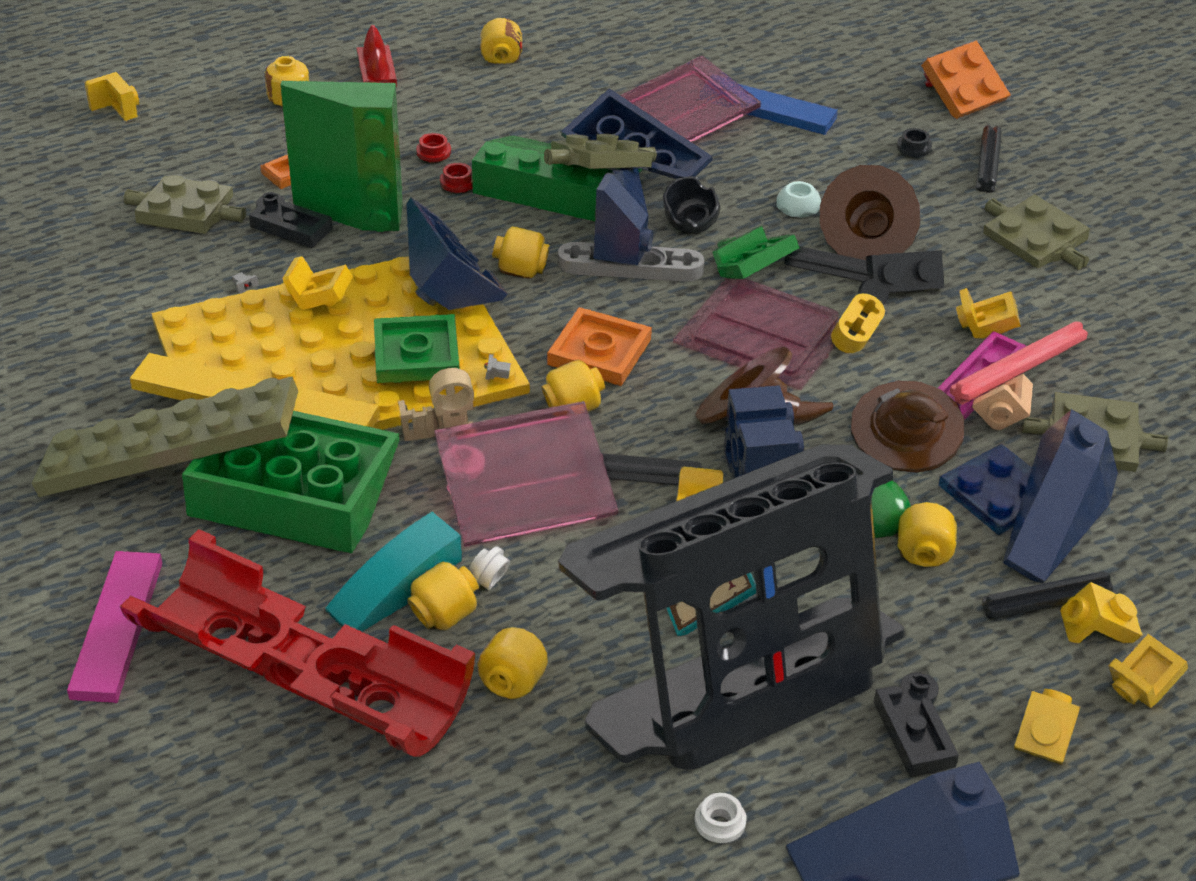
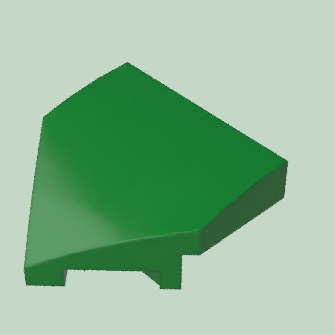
[712,226,800,279]

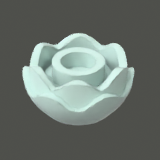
[776,181,821,218]

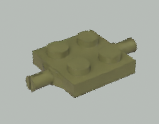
[544,134,657,169]
[124,175,246,234]
[983,194,1090,270]
[1022,392,1168,472]

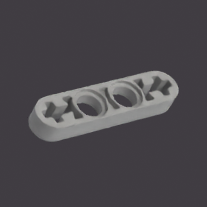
[558,242,704,281]

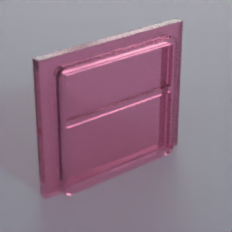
[620,55,761,142]
[673,278,840,390]
[434,401,619,547]

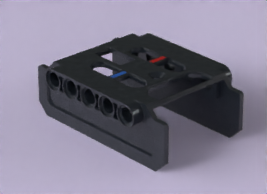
[558,444,905,770]

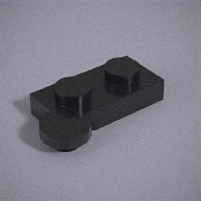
[249,192,333,248]
[858,250,945,305]
[874,672,959,777]

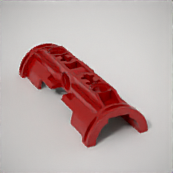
[120,529,475,757]

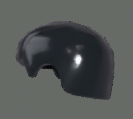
[663,176,721,234]

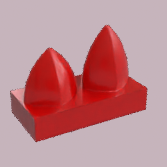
[356,25,397,87]

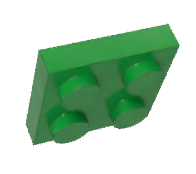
[374,314,460,383]

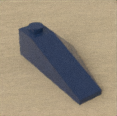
[561,88,713,179]
[594,167,653,265]
[406,197,508,310]
[1002,409,1118,583]
[786,762,1020,881]

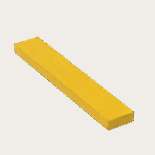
[130,353,380,428]

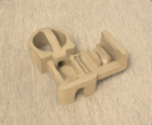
[398,368,476,442]

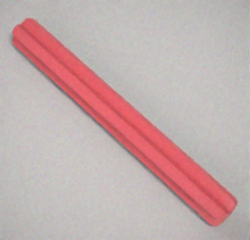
[950,321,1088,405]

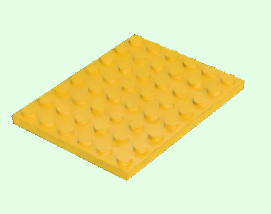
[152,256,530,430]

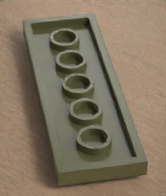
[32,377,298,497]

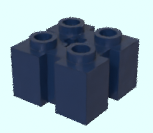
[724,385,804,478]

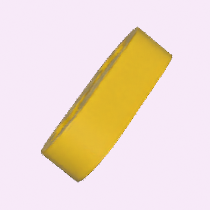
[831,293,885,353]

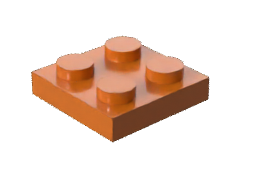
[921,40,1011,119]
[547,307,652,386]

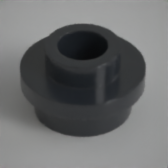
[897,128,932,157]

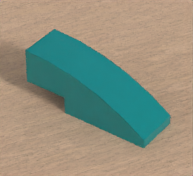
[325,511,462,632]

